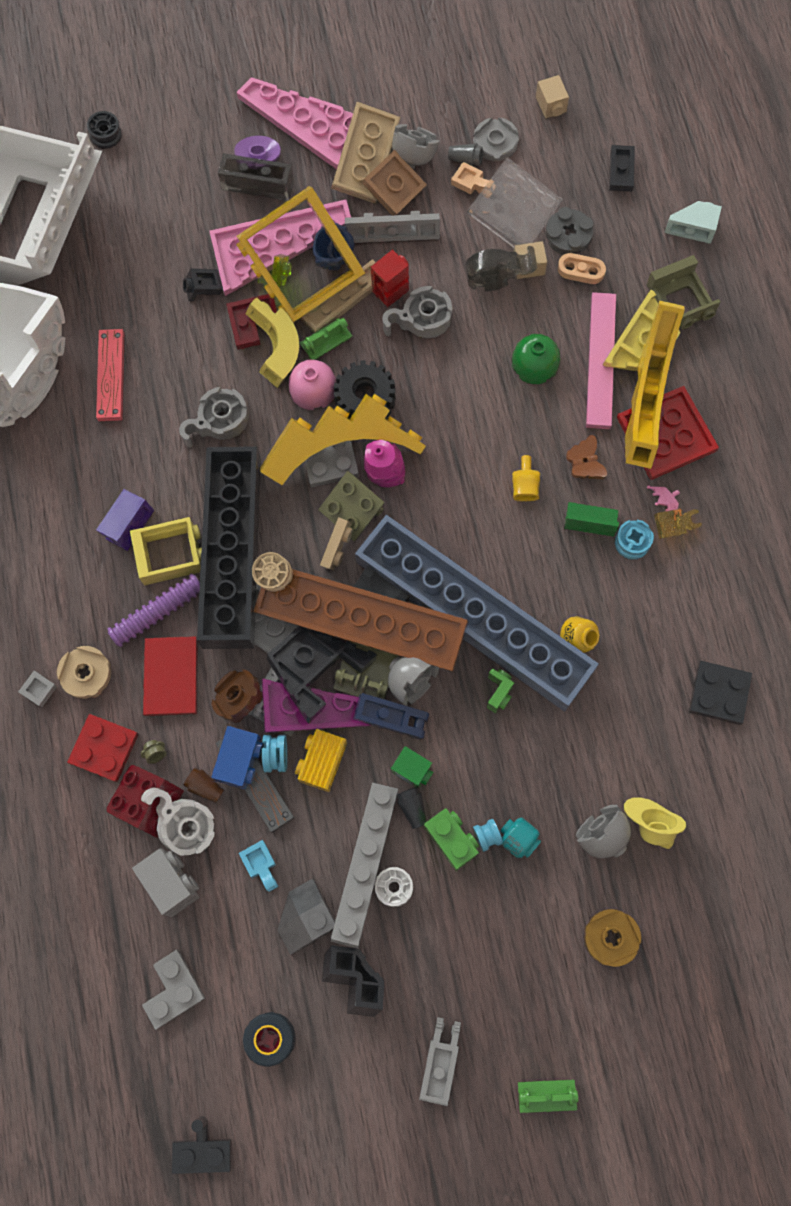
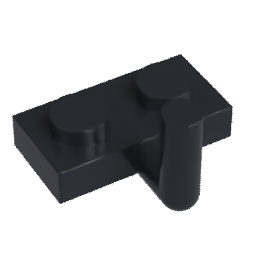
[172,1116,231,1174]

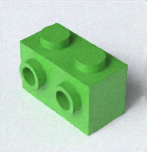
[424,808,479,871]

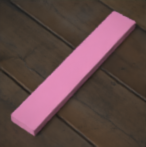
[586,292,616,429]

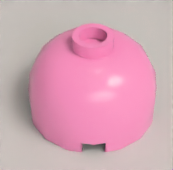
[288,360,336,410]

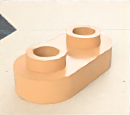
[558,253,606,284]

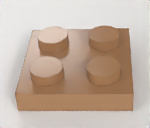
[361,150,427,216]

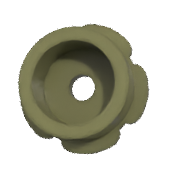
[141,740,167,764]

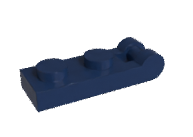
[353,693,429,740]

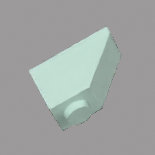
[665,201,722,244]

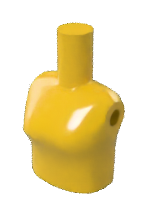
[512,455,540,501]

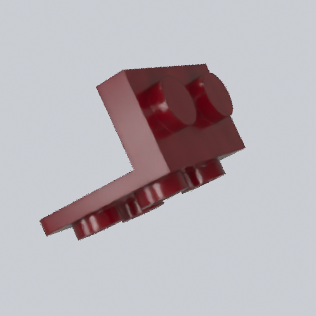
[106,765,184,839]

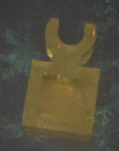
[654,509,702,539]

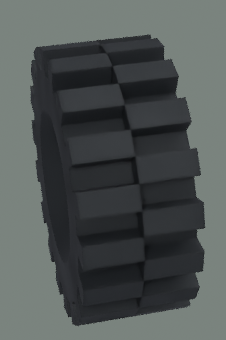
[334,360,396,419]

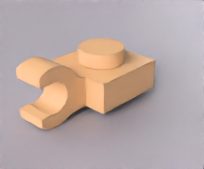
[451,162,494,199]

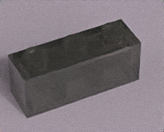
[218,153,294,201]

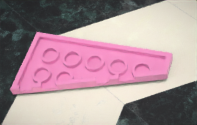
[237,77,353,170]
[210,200,351,296]

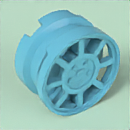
[615,519,654,560]
[262,734,287,773]

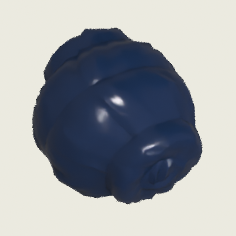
[313,223,355,271]

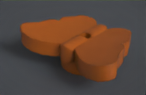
[566,435,607,479]

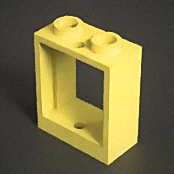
[130,517,202,585]

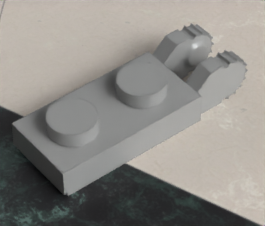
[419,1017,461,1106]

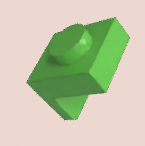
[487,669,514,713]

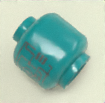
[500,818,541,858]

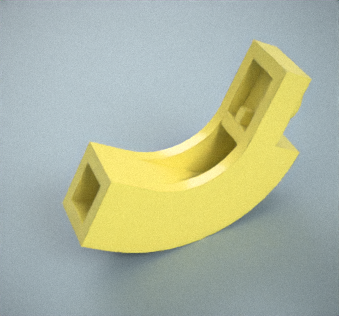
[246,297,299,388]

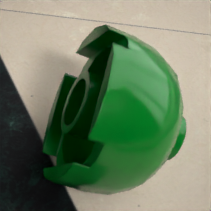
[512,334,560,384]

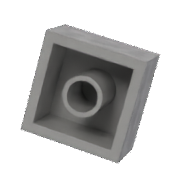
[132,848,200,917]

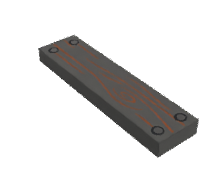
[216,738,294,833]

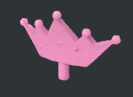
[647,486,680,521]

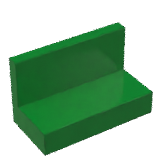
[564,502,619,537]

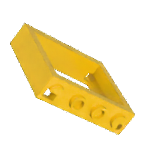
[236,186,365,322]

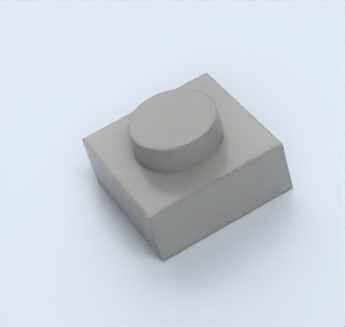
[18,671,57,708]

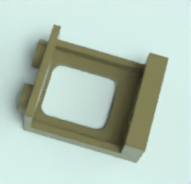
[647,255,721,330]

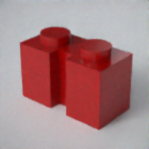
[370,249,409,307]

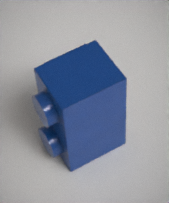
[211,726,264,790]

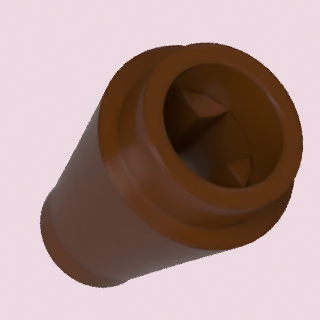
[183,767,224,803]

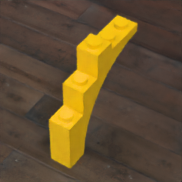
[625,301,685,469]
[260,394,426,485]

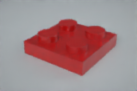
[67,714,139,782]

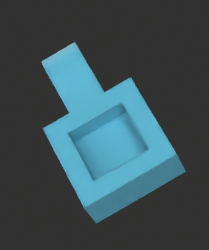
[239,840,279,892]

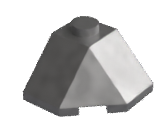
[278,879,335,955]

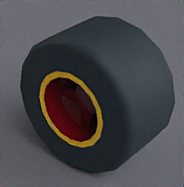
[243,1012,296,1067]

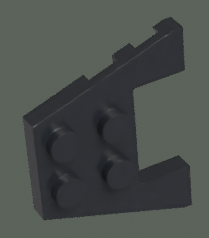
[267,626,377,723]

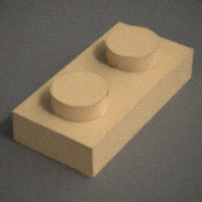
[320,517,353,571]

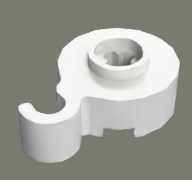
[141,788,215,856]

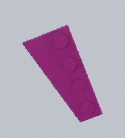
[262,679,371,733]

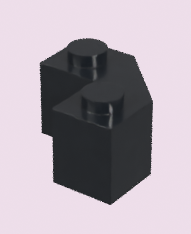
[322,945,384,1017]

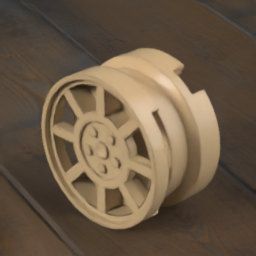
[252,552,293,592]

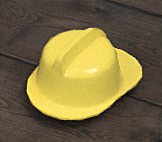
[624,798,686,849]

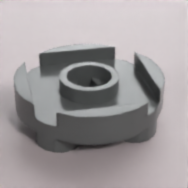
[545,207,593,255]

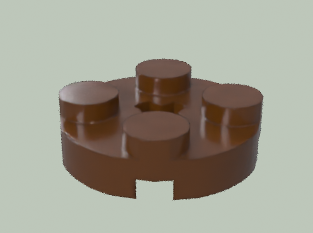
[211,669,263,723]

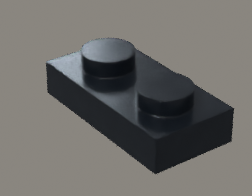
[609,145,635,192]

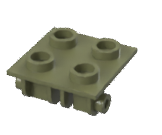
[318,471,385,541]
[333,641,398,699]

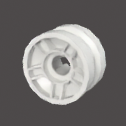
[375,867,413,907]

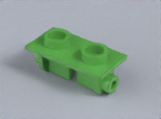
[299,318,353,360]
[518,1080,578,1113]

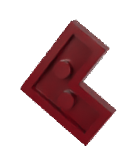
[226,294,277,350]

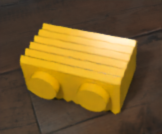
[295,729,347,792]

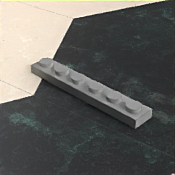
[331,783,398,948]

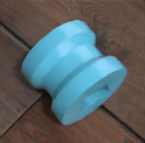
[473,819,503,852]

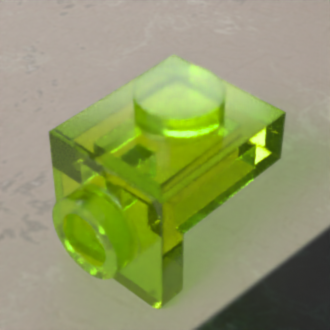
[257,254,291,287]

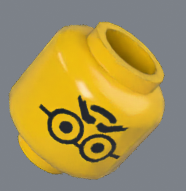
[560,616,599,653]

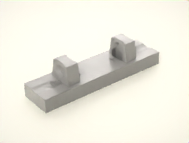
[345,211,440,243]

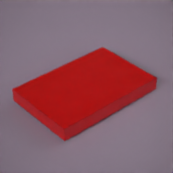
[143,636,198,716]

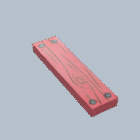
[96,329,125,421]

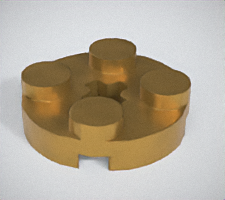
[584,909,641,967]

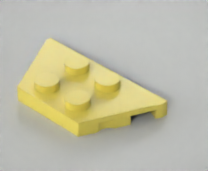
[602,290,681,371]

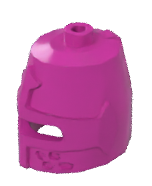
[364,440,405,488]

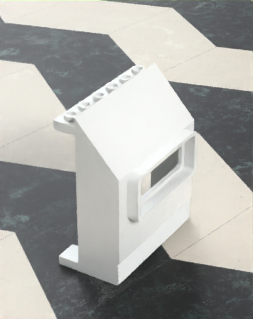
[0,126,102,286]

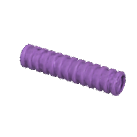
[108,574,200,647]

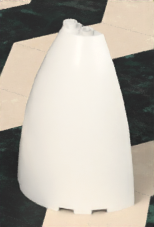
[0,283,65,427]

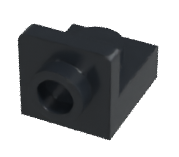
[183,268,222,301]

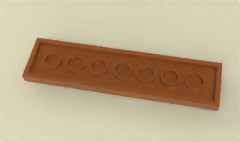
[253,569,468,672]

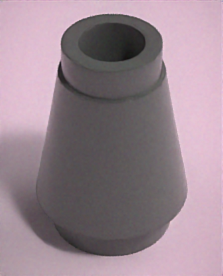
[448,143,483,167]

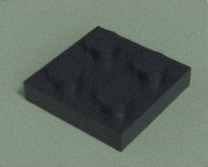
[689,661,752,725]

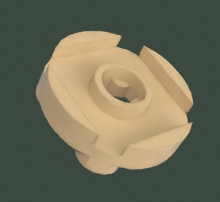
[57,646,111,699]

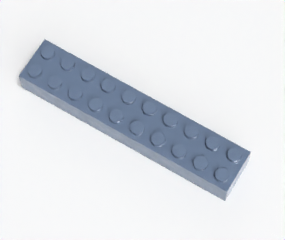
[355,515,599,712]

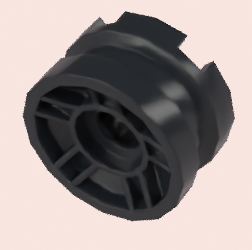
[87,111,122,149]

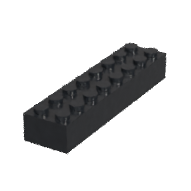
[197,447,261,649]

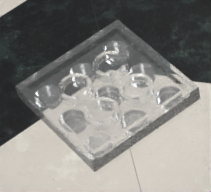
[467,157,563,248]

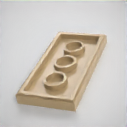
[331,102,400,204]

